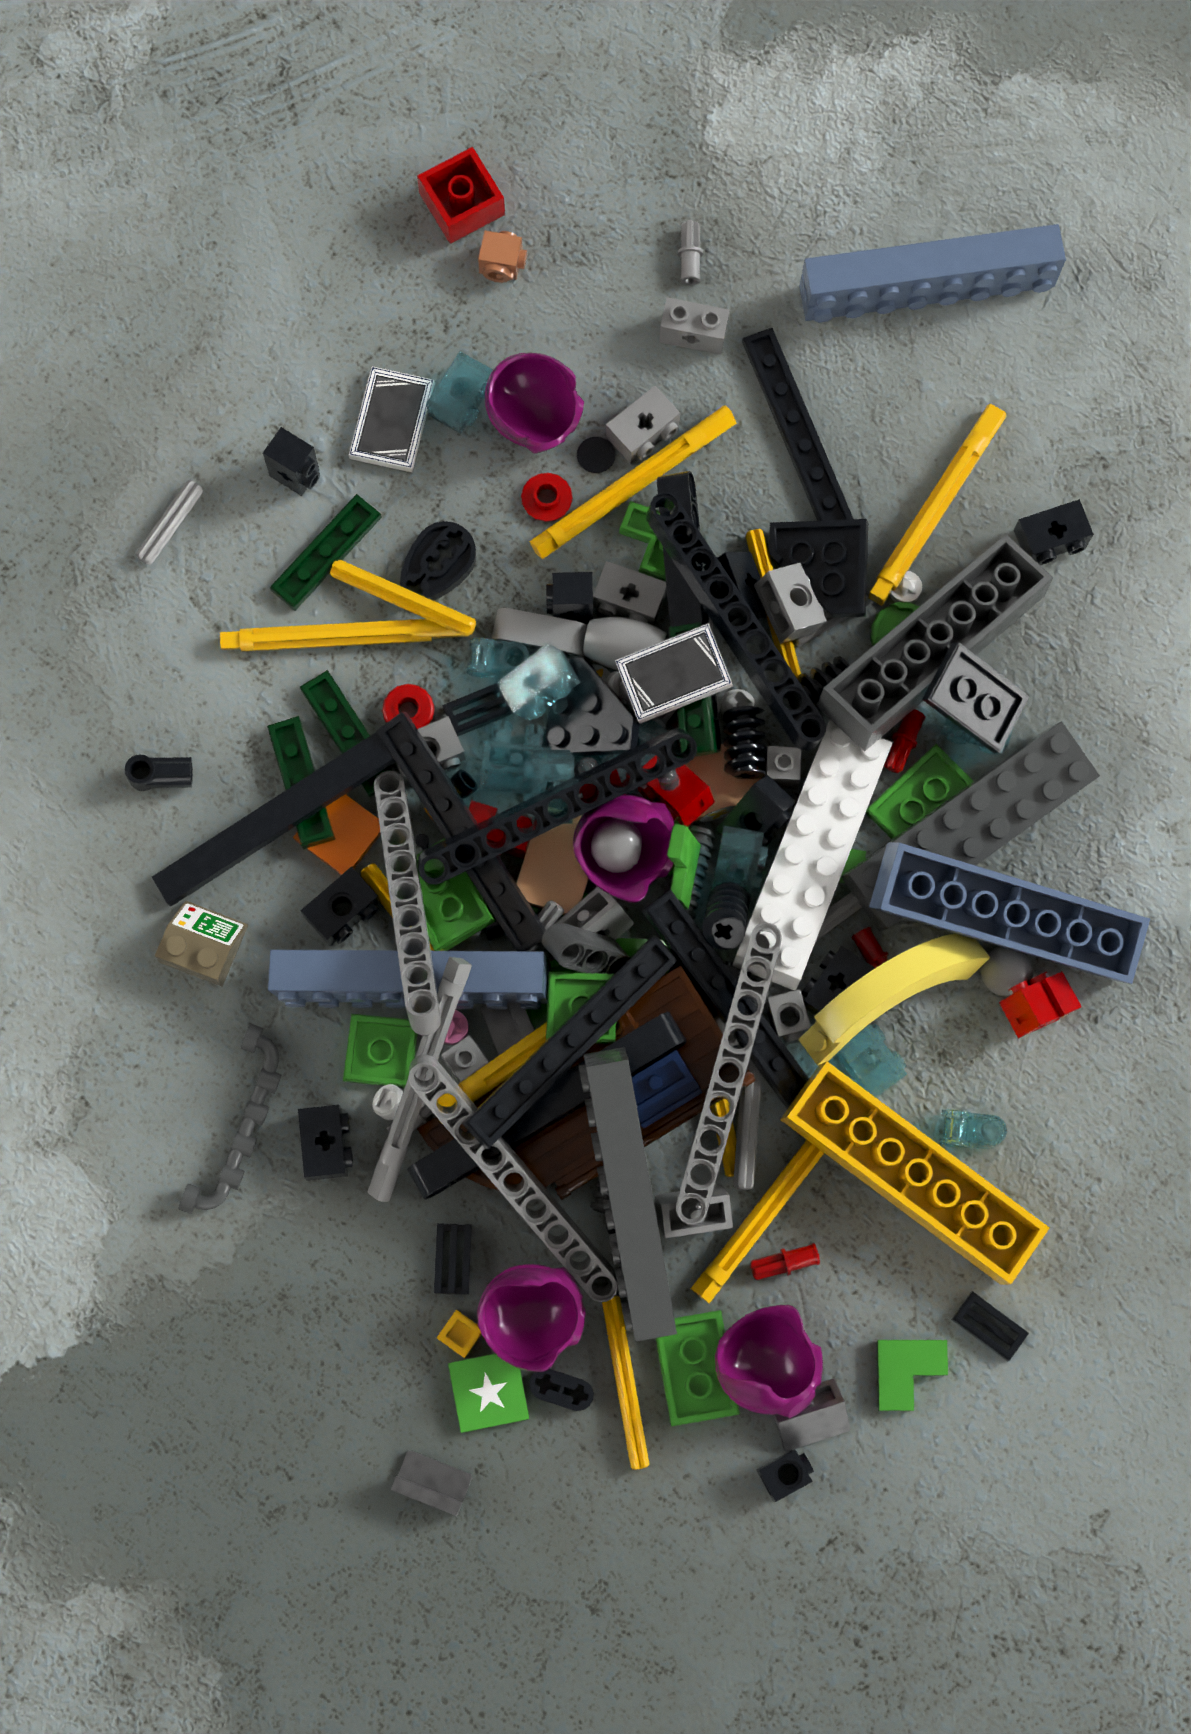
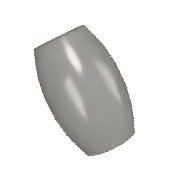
[583,617,669,670]

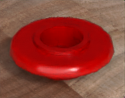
[521,473,573,522]
[382,684,435,729]

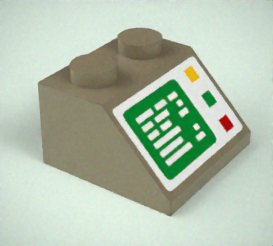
[155,901,248,987]

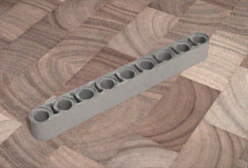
[374,771,441,1035]
[676,923,782,1225]
[408,1055,618,1302]

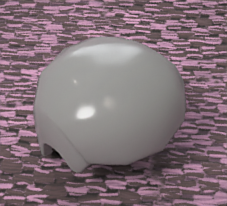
[591,818,642,873]
[980,947,1034,996]

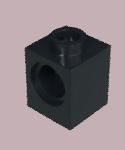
[757,1450,814,1502]

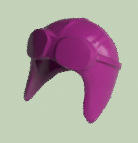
[485,352,584,454]
[573,795,674,903]
[477,1264,586,1372]
[715,1305,823,1418]

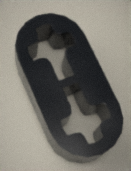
[529,1369,594,1411]

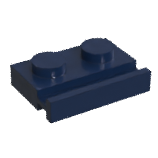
[631,1048,703,1129]

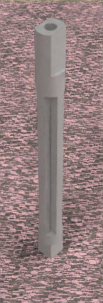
[367,957,472,1202]

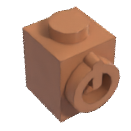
[478,230,527,283]

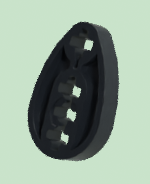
[400,521,476,601]

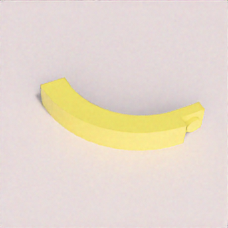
[798,934,990,1066]

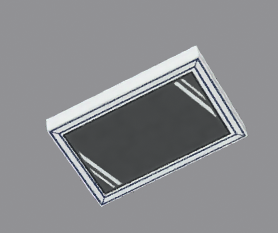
[349,366,435,472]
[615,623,733,723]

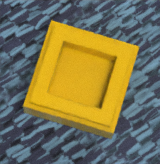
[437,1309,482,1358]

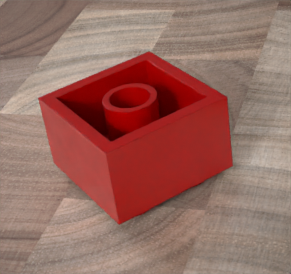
[417,147,505,244]

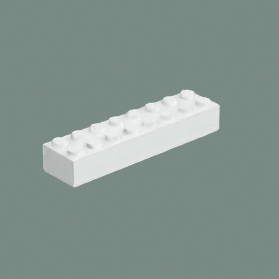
[732,719,893,991]

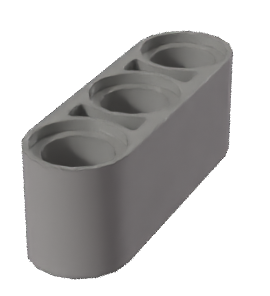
[491,608,588,659]

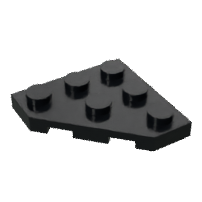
[769,519,869,618]
[543,657,639,758]

